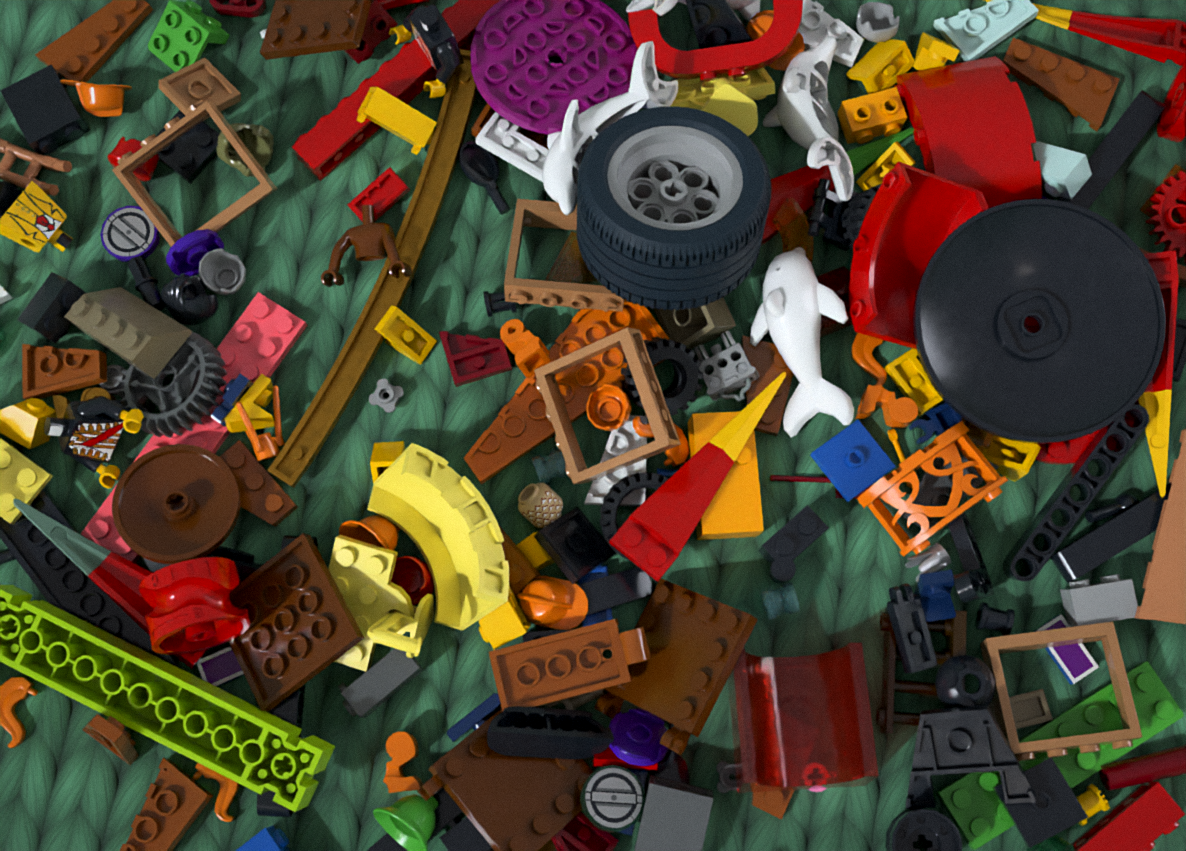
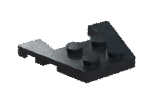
[906,705,1036,809]

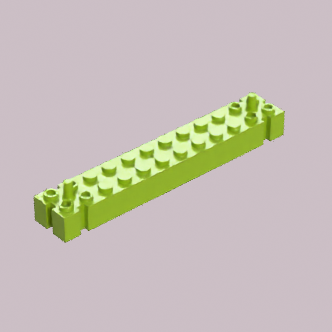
[0,585,335,812]

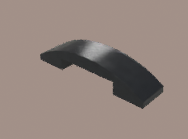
[536,567,654,631]

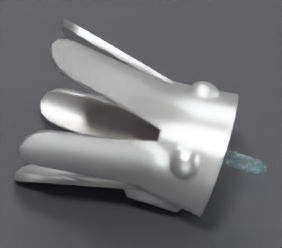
[905,543,951,583]

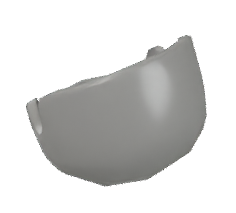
[856,2,900,43]
[198,248,246,296]

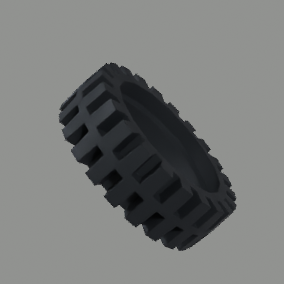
[600,472,669,561]

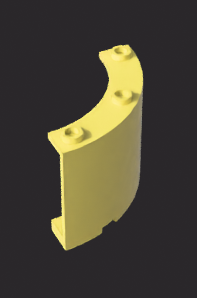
[367,443,509,631]

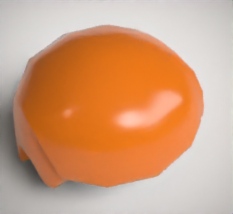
[586,383,632,431]

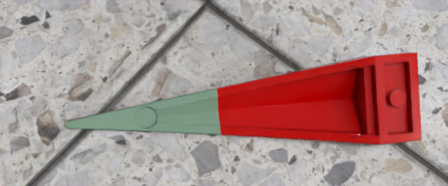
[13,499,209,669]

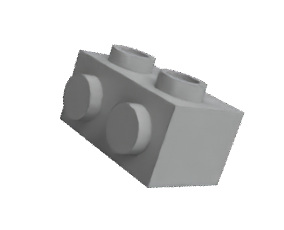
[1060,574,1138,627]

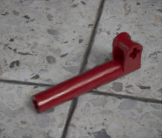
[1099,744,1186,791]

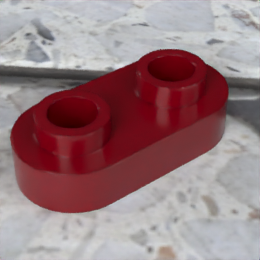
[209,0,266,18]

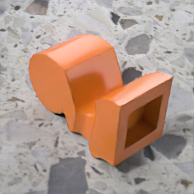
[500,319,551,379]
[855,384,918,428]
[383,731,423,793]

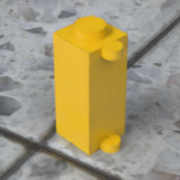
[356,87,437,155]

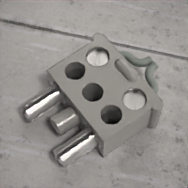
[694,331,760,402]

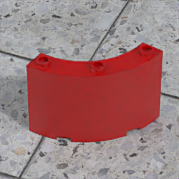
[894,56,1042,208]
[849,161,989,349]

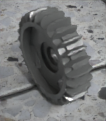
[118,332,227,438]

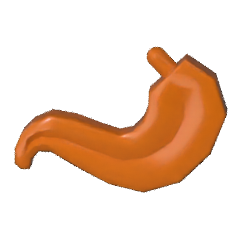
[851,333,889,386]
[633,416,690,467]
[0,677,38,748]
[193,763,240,822]

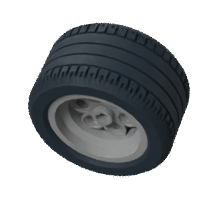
[576,106,771,310]

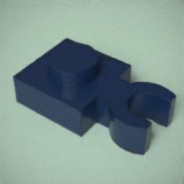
[211,374,253,427]
[909,403,968,444]

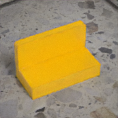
[846,39,914,94]

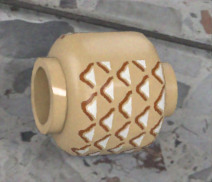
[518,483,563,528]

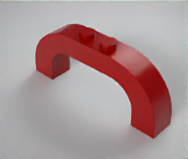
[628,0,803,82]

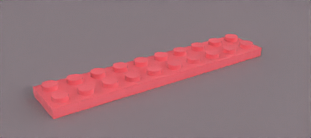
[81,292,308,564]

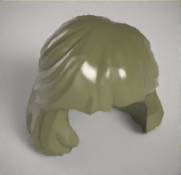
[217,123,274,178]

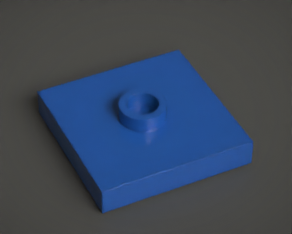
[810,419,896,503]

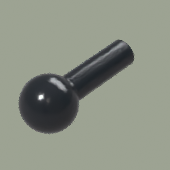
[1085,493,1139,523]

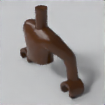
[321,205,412,287]

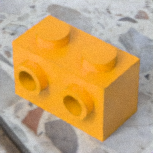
[837,87,907,144]

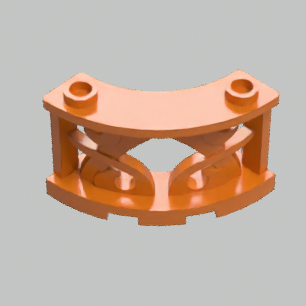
[856,421,1008,557]

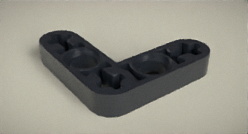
[948,512,994,603]

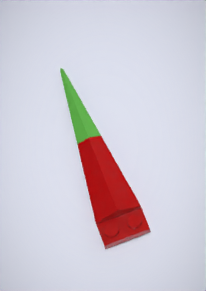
[761,127,914,246]

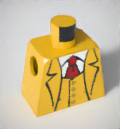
[0,181,73,253]

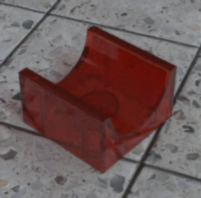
[728,642,879,793]

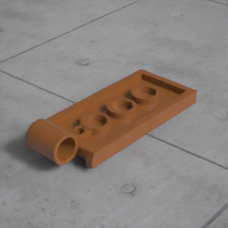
[488,619,652,712]

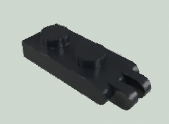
[887,583,938,673]

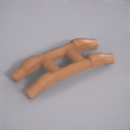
[0,138,72,196]

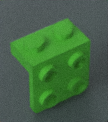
[148,0,230,72]

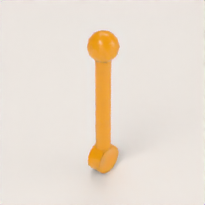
[887,429,913,488]

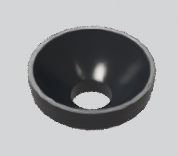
[935,655,995,708]

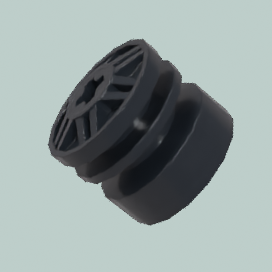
[885,809,962,851]

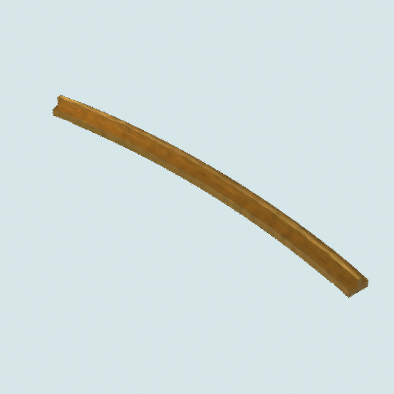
[267,49,477,488]

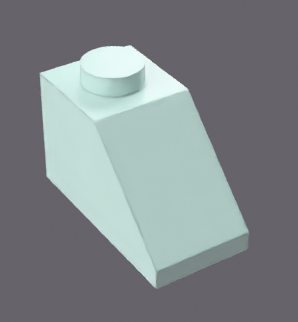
[1033,141,1092,200]

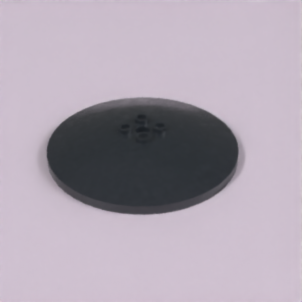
[913,199,1166,444]

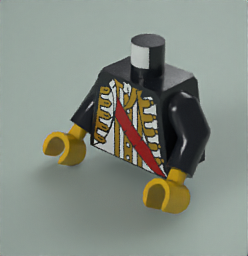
[389,5,464,98]
[44,396,144,488]

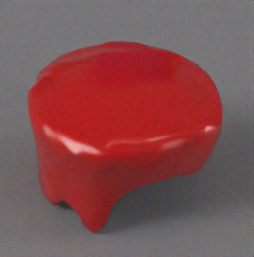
[107,137,159,181]
[391,556,434,606]

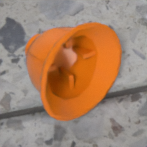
[339,515,401,551]

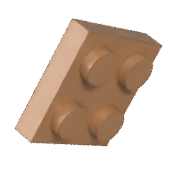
[158,58,241,122]

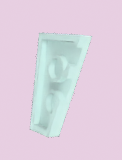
[933,0,1038,62]

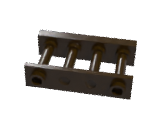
[876,607,967,734]

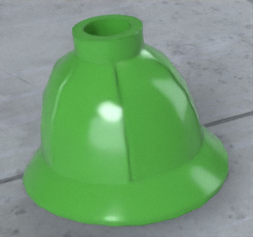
[373,795,438,851]

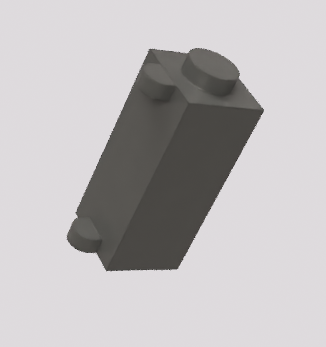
[338,648,424,718]

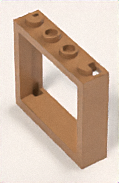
[112,100,277,247]
[504,199,624,312]
[534,327,681,484]
[980,621,1143,761]

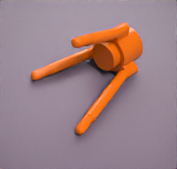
[236,385,285,461]

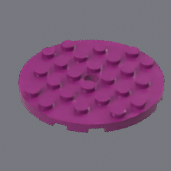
[470,0,638,135]

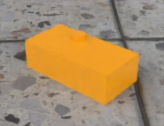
[687,411,764,540]

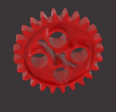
[1146,171,1186,264]

